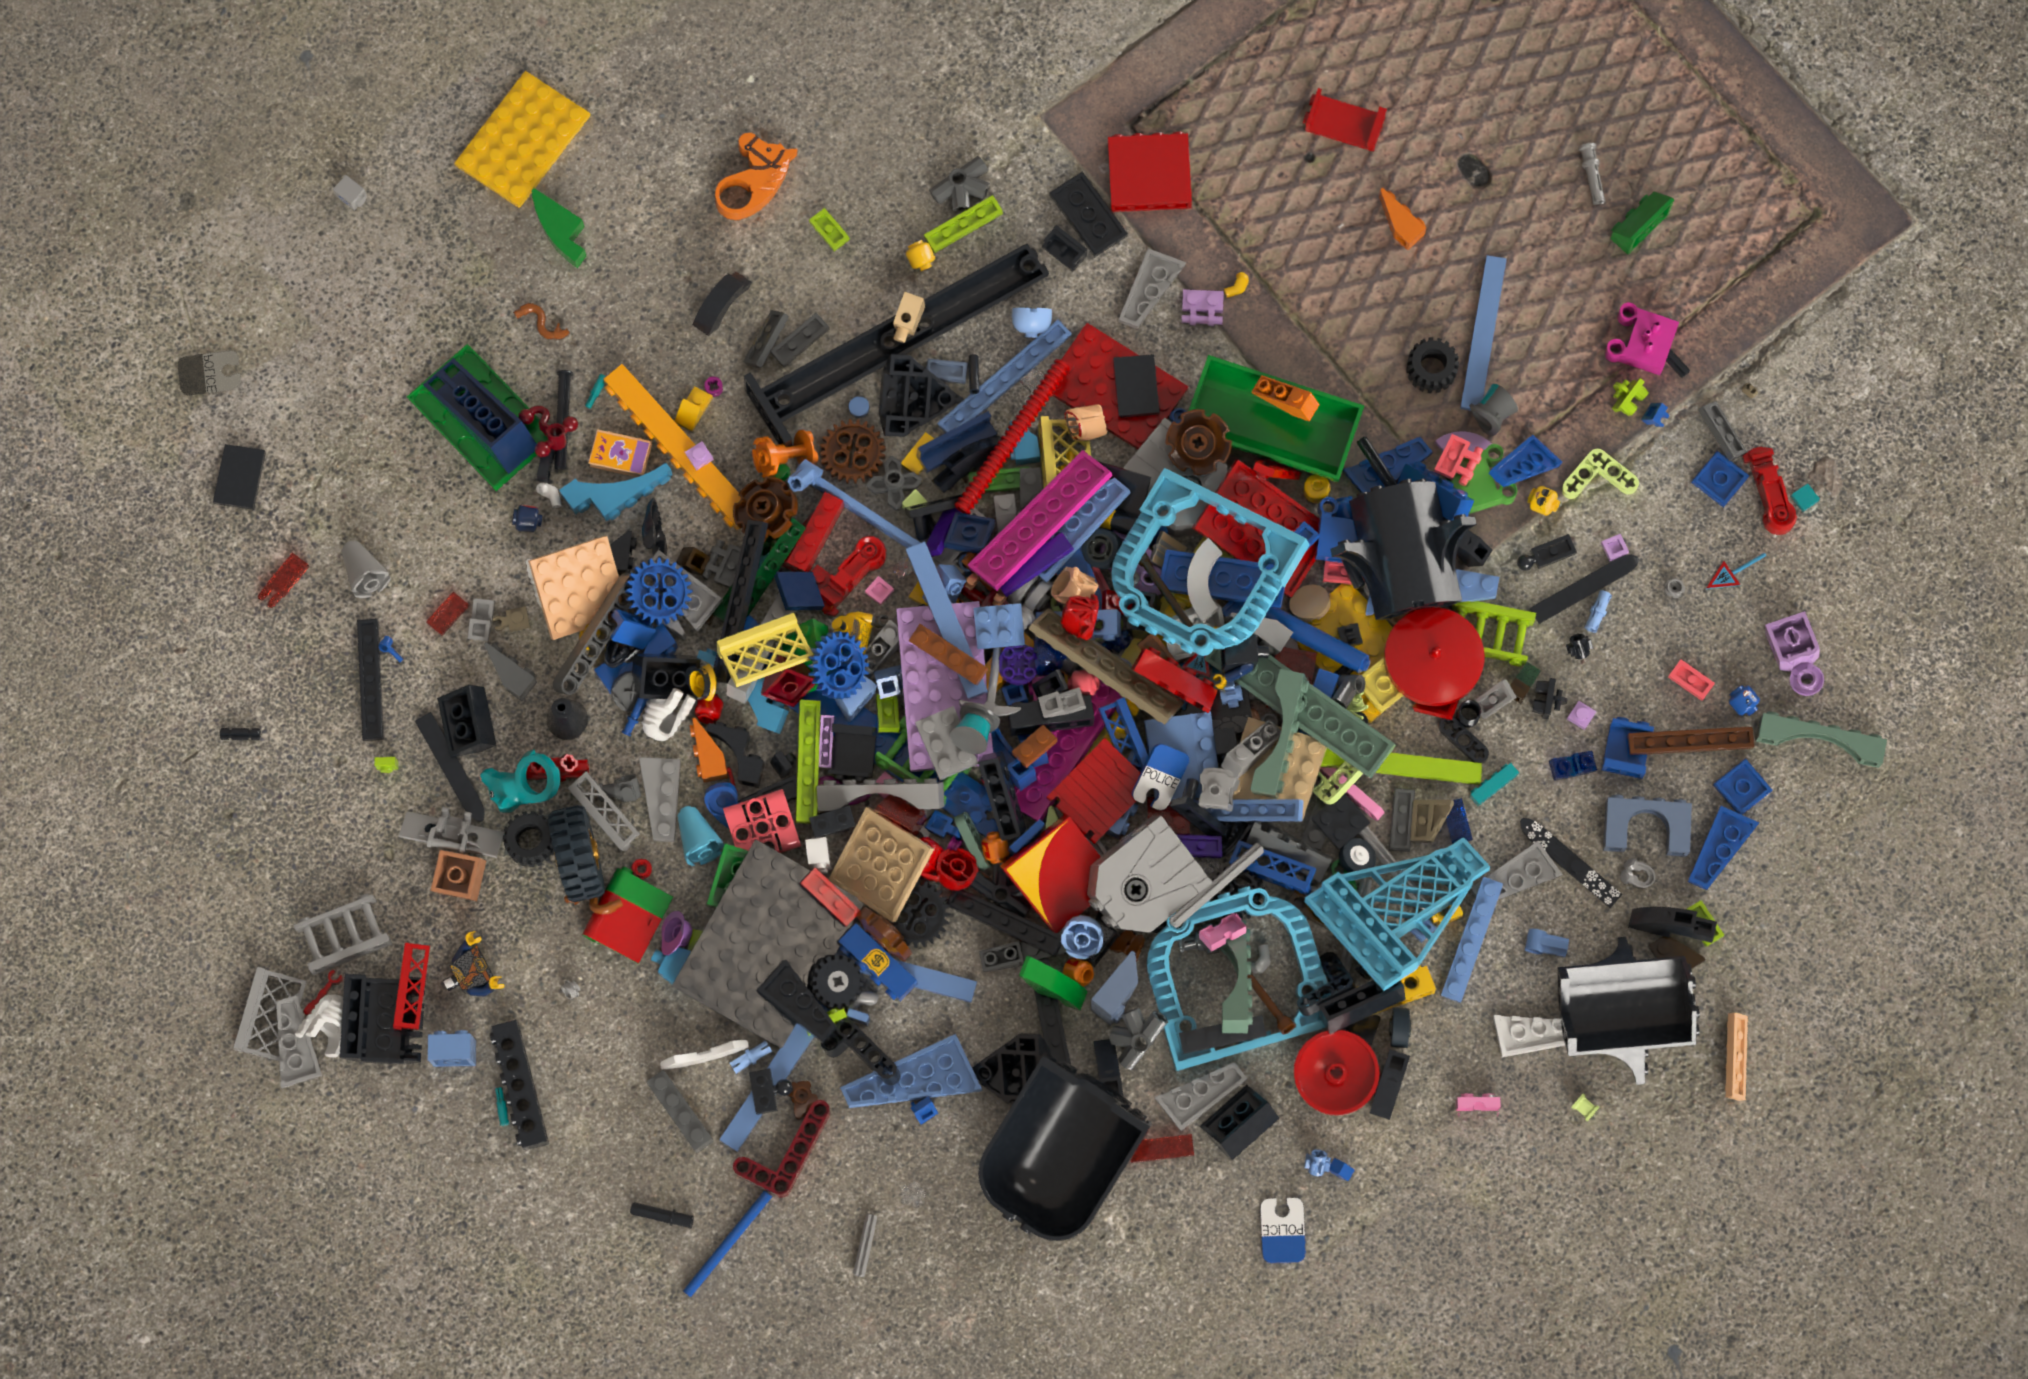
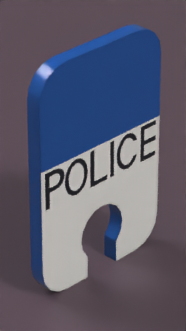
[1132,743,1189,810]
[1260,1198,1306,1263]

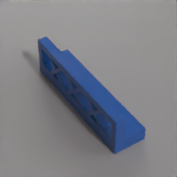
[1098,698,1148,774]
[1229,840,1316,896]

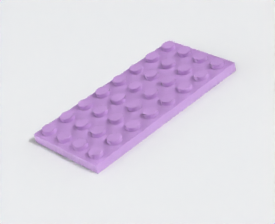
[896,601,993,772]

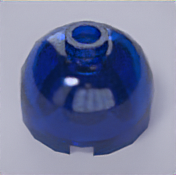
[1034,636,1068,676]

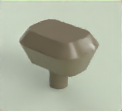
[1742,383,1758,398]

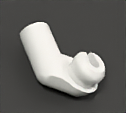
[536,483,562,508]

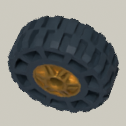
[548,805,605,902]

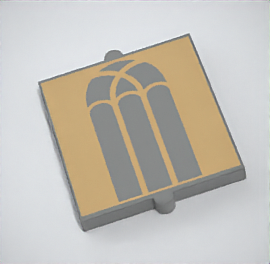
[1150,531,1187,570]

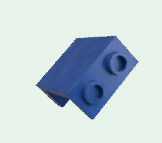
[1601,717,1654,779]

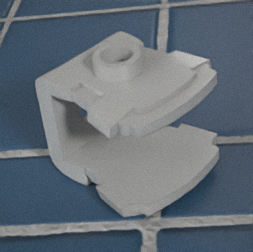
[1199,768,1240,812]

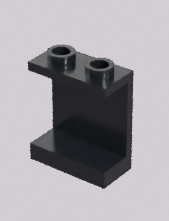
[828,724,877,781]

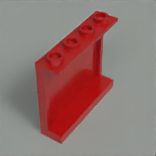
[1108,132,1192,212]

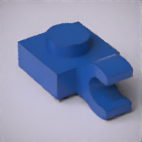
[925,810,962,841]

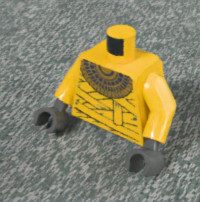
[832,611,888,675]

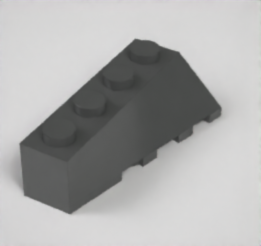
[1246,821,1334,883]

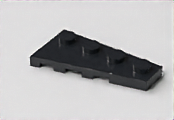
[758,959,837,1044]

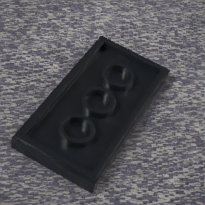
[1049,171,1128,257]

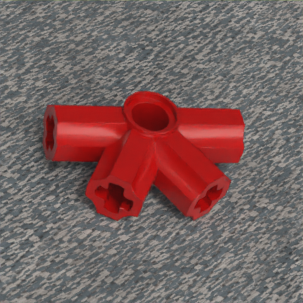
[526,754,589,782]

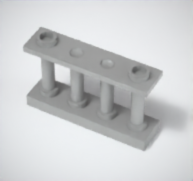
[293,894,392,975]

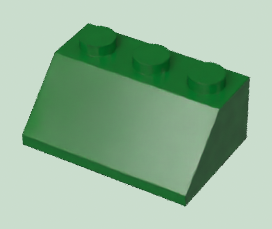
[1610,191,1674,255]

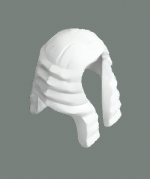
[641,688,696,741]
[295,994,343,1058]

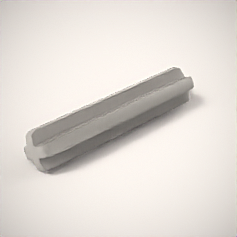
[853,1214,877,1277]

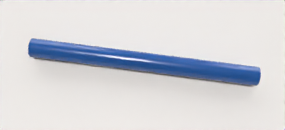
[683,1190,772,1297]

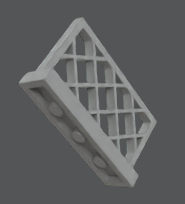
[233,967,307,1062]

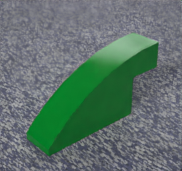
[532,188,587,268]
[1019,956,1088,1011]

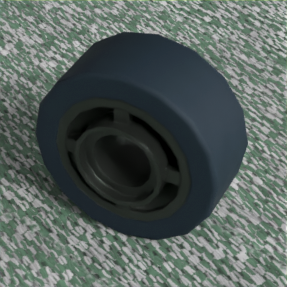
[1082,529,1122,569]
[1389,1007,1411,1048]

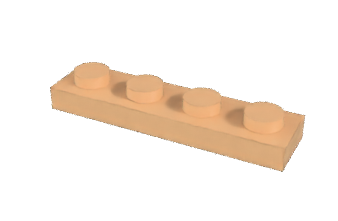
[1725,1013,1748,1101]

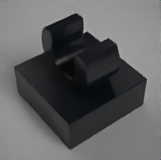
[1337,623,1363,647]
[770,751,796,779]

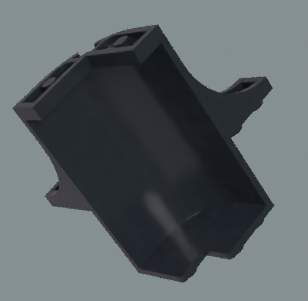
[1330,479,1477,620]
[1557,937,1700,1085]

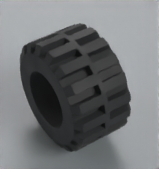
[1406,337,1459,393]
[503,811,554,867]

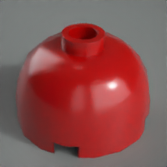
[936,848,978,891]

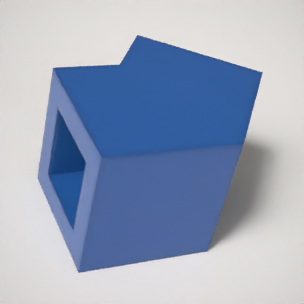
[1329,1158,1355,1181]

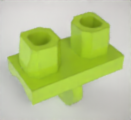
[1612,378,1649,416]

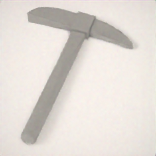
[959,647,1021,716]

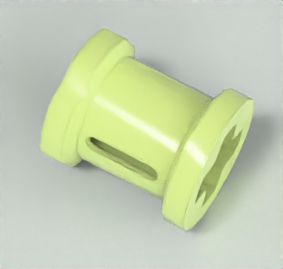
[1571,1093,1599,1121]

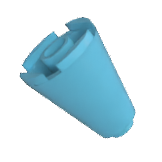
[677,806,724,866]

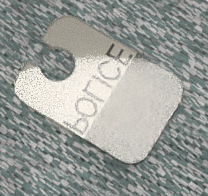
[178,350,241,396]

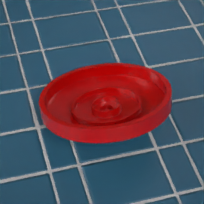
[1384,607,1485,706]

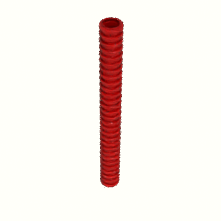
[955,359,1070,514]

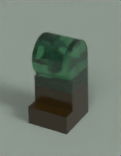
[1510,662,1541,704]

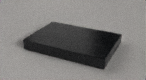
[1113,354,1160,418]
[213,444,266,510]

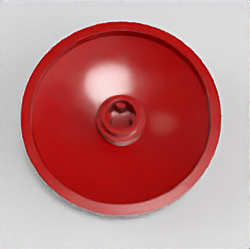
[1294,1030,1379,1116]

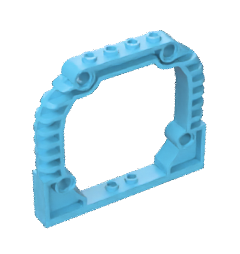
[1112,468,1309,656]
[1147,886,1331,1071]

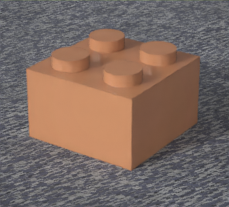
[431,850,486,902]

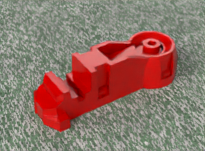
[1742,446,1797,535]
[819,536,887,617]

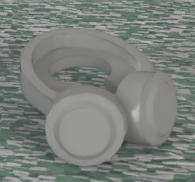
[1620,858,1656,888]

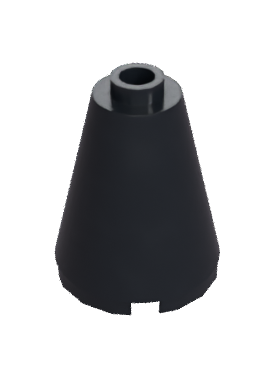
[546,698,588,740]

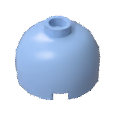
[1012,308,1052,338]
[1061,915,1103,959]

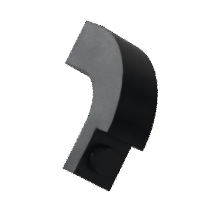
[692,272,752,336]

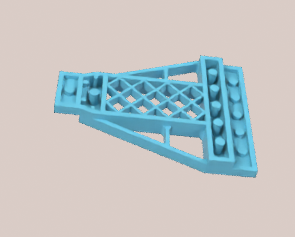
[1305,837,1490,991]

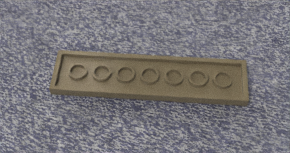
[1029,608,1184,725]

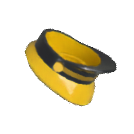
[685,664,717,701]

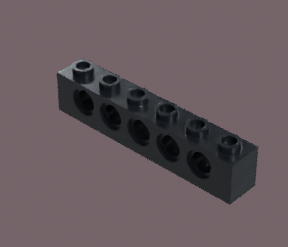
[490,1020,549,1151]

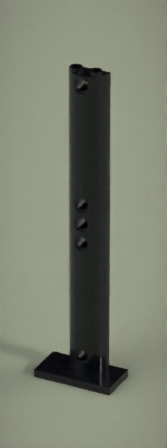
[744,243,1049,447]

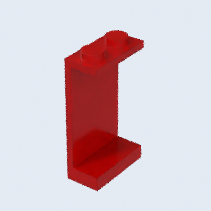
[1303,88,1387,152]

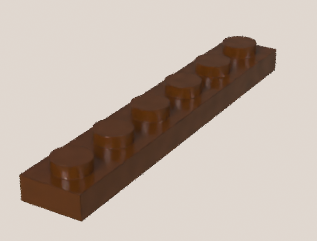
[1627,727,1755,755]

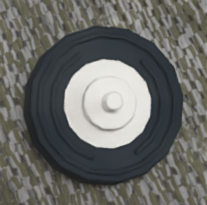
[1339,838,1376,873]

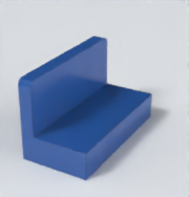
[610,609,656,649]

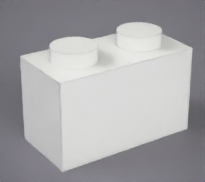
[805,837,831,874]

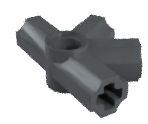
[929,156,990,212]
[1110,1008,1168,1071]

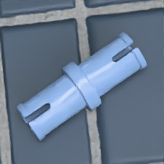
[1584,590,1612,633]
[729,1040,772,1074]

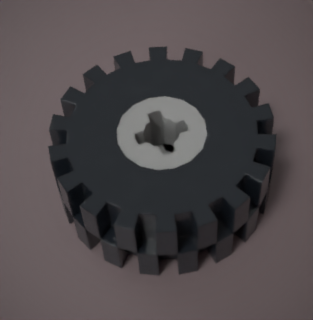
[808,954,864,1008]

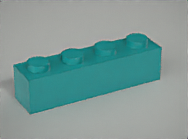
[1470,763,1519,806]

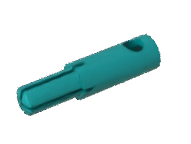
[585,374,606,409]
[495,1087,509,1126]

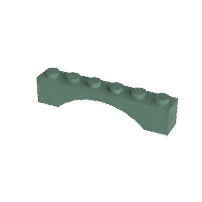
[1250,669,1309,799]
[1756,712,1887,768]
[1220,920,1253,1033]

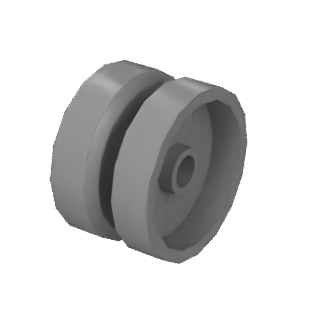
[1006,576,1053,617]

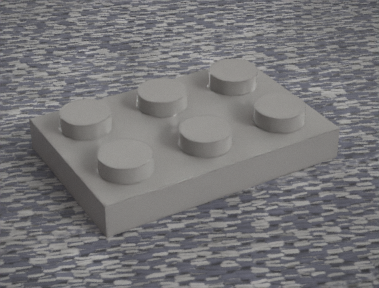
[915,706,978,780]

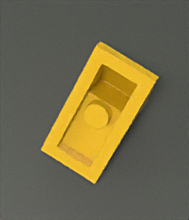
[675,386,713,432]

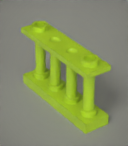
[1451,601,1536,667]

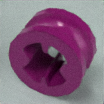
[704,377,723,397]
[946,836,963,851]

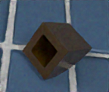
[676,547,710,575]

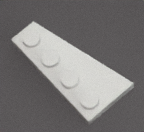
[1493,1015,1565,1057]

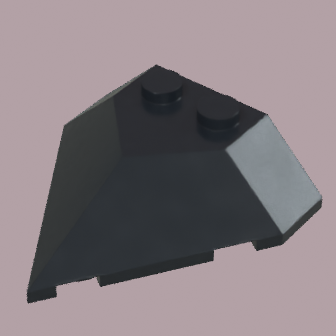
[879,354,965,437]
[972,1033,1051,1105]

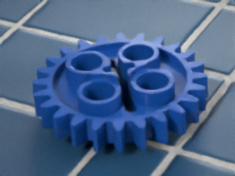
[625,557,693,625]
[808,631,869,699]

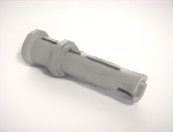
[1578,143,1606,205]

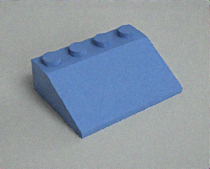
[1144,712,1218,802]

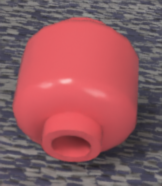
[1068,669,1100,696]

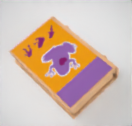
[588,429,652,477]

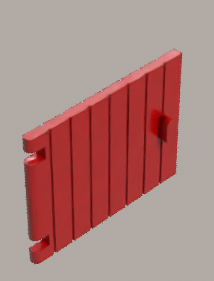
[1046,738,1140,844]

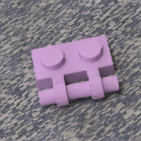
[1182,290,1224,326]

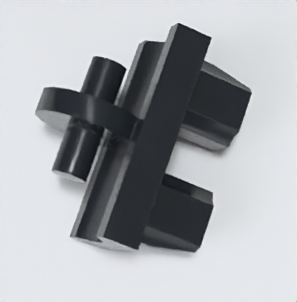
[1532,678,1568,719]

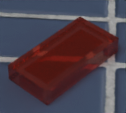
[426,592,469,636]

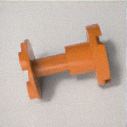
[752,430,818,478]

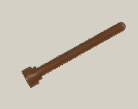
[1247,973,1296,1035]

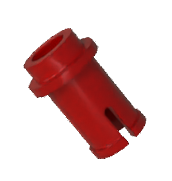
[960,582,987,605]

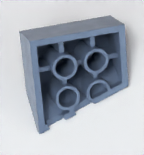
[1091,951,1138,1026]

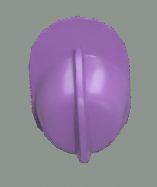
[661,911,692,955]

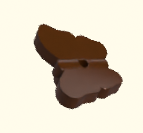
[1109,930,1146,962]
[787,1081,818,1120]

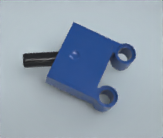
[1315,497,1365,589]

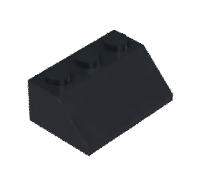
[632,653,701,700]
[437,684,497,757]
[1200,1085,1279,1160]

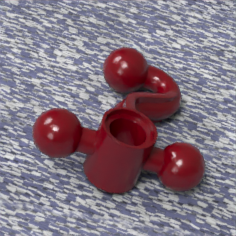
[518,405,578,457]

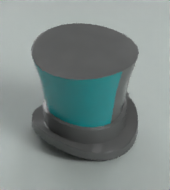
[1469,384,1518,436]
[950,702,1000,754]

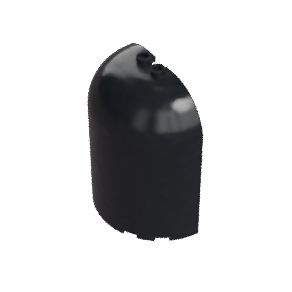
[978,1056,1152,1241]

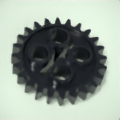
[887,880,952,948]

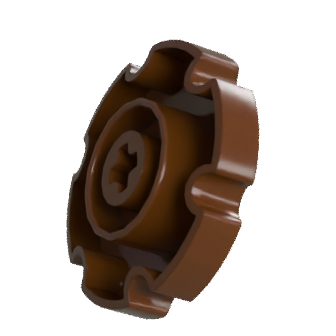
[1165,409,1232,476]
[733,477,798,541]
[857,907,912,962]

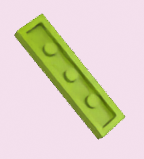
[924,195,1003,254]

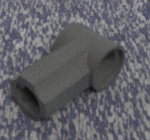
[1332,674,1366,709]

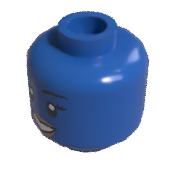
[1729,685,1760,716]

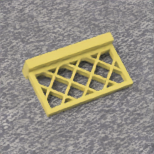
[1038,416,1091,489]
[717,613,814,687]

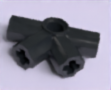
[970,863,1032,918]

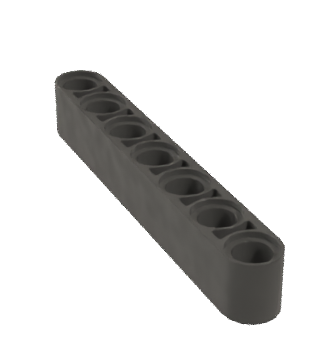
[553,573,636,695]

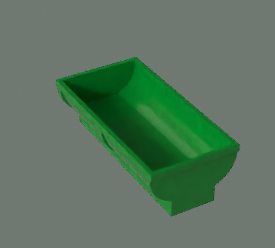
[1188,355,1364,483]

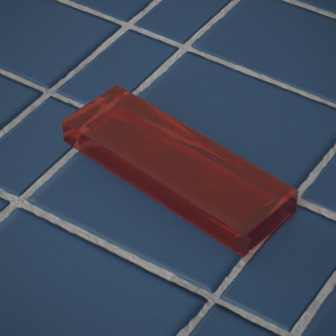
[1131,1134,1194,1164]

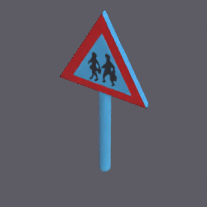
[1706,553,1766,589]
[1182,653,1210,710]

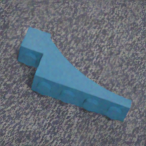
[559,463,673,522]
[697,648,789,734]

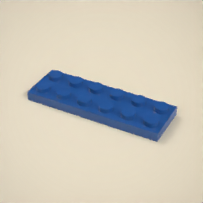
[1160,549,1285,608]

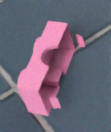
[1199,913,1246,951]
[1456,1093,1501,1117]

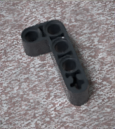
[820,1018,901,1085]

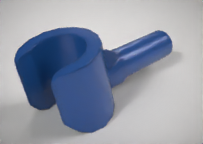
[379,636,403,662]

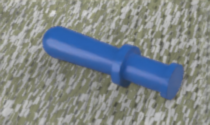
[621,698,648,736]

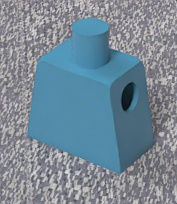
[651,947,691,984]

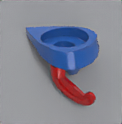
[704,767,738,830]

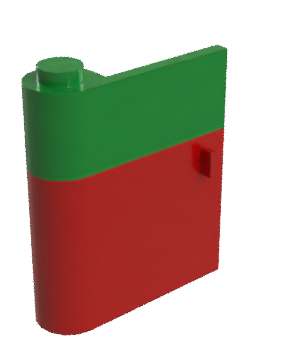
[582,866,673,964]

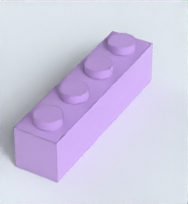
[819,715,834,768]

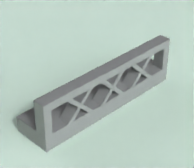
[568,772,640,852]

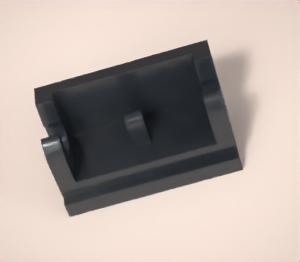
[1042,225,1087,272]

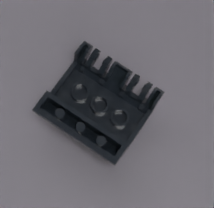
[339,974,426,1065]

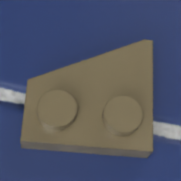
[1410,800,1454,843]

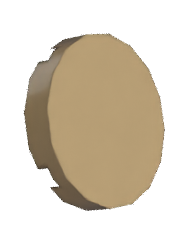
[1289,584,1331,622]

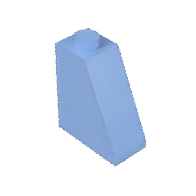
[834,666,877,722]

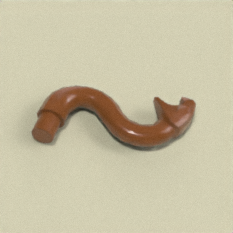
[513,303,570,340]
[564,895,623,914]

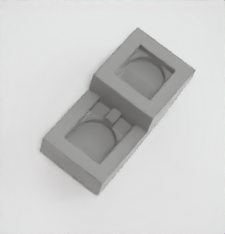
[468,598,495,641]
[1038,687,1086,718]

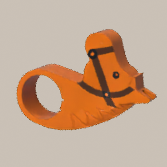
[715,133,797,220]

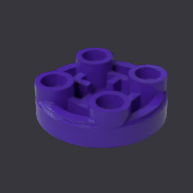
[999,645,1040,686]

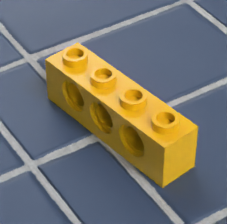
[1356,965,1436,1016]

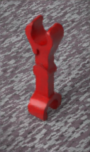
[303,970,343,1016]

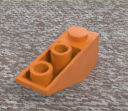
[1379,187,1426,250]
[1252,375,1320,421]
[689,718,728,783]

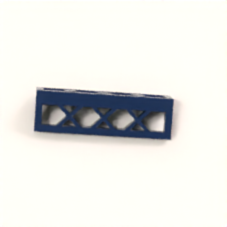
[916,411,997,473]

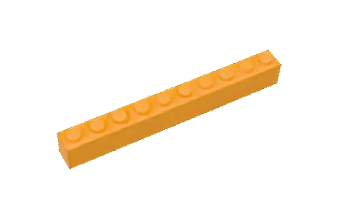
[604,364,741,531]

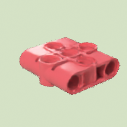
[723,789,801,853]

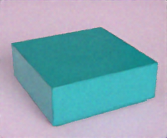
[1790,483,1820,512]

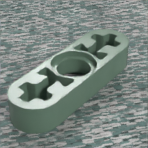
[955,812,992,871]

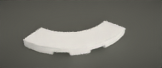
[1187,538,1222,623]
[660,1040,749,1070]

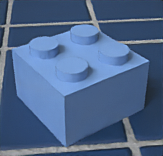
[974,603,1025,649]
[428,1030,476,1067]

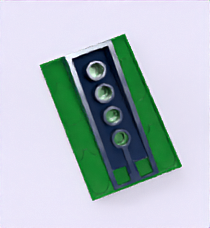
[407,344,547,491]

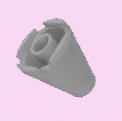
[341,541,390,598]

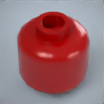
[694,693,724,724]

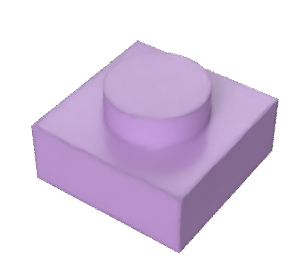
[685,441,714,471]
[1601,534,1629,562]
[1567,701,1596,730]

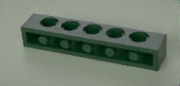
[712,517,806,623]

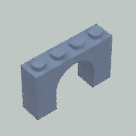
[1603,795,1692,857]

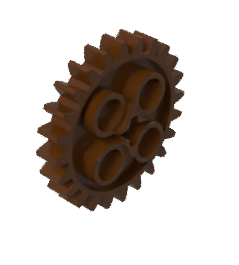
[820,419,886,484]

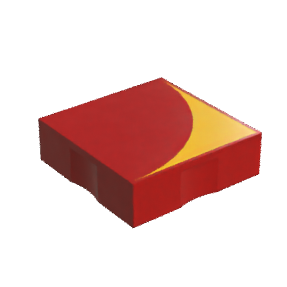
[1000,814,1101,933]

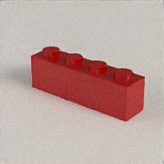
[782,492,844,572]
[1131,647,1218,713]

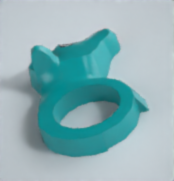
[480,749,560,813]

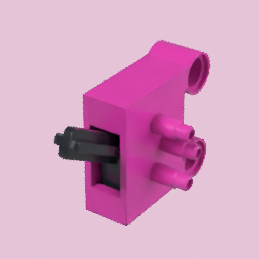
[1605,302,1690,378]

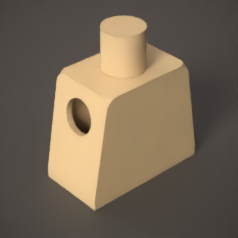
[893,292,925,343]

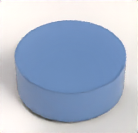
[849,396,869,418]

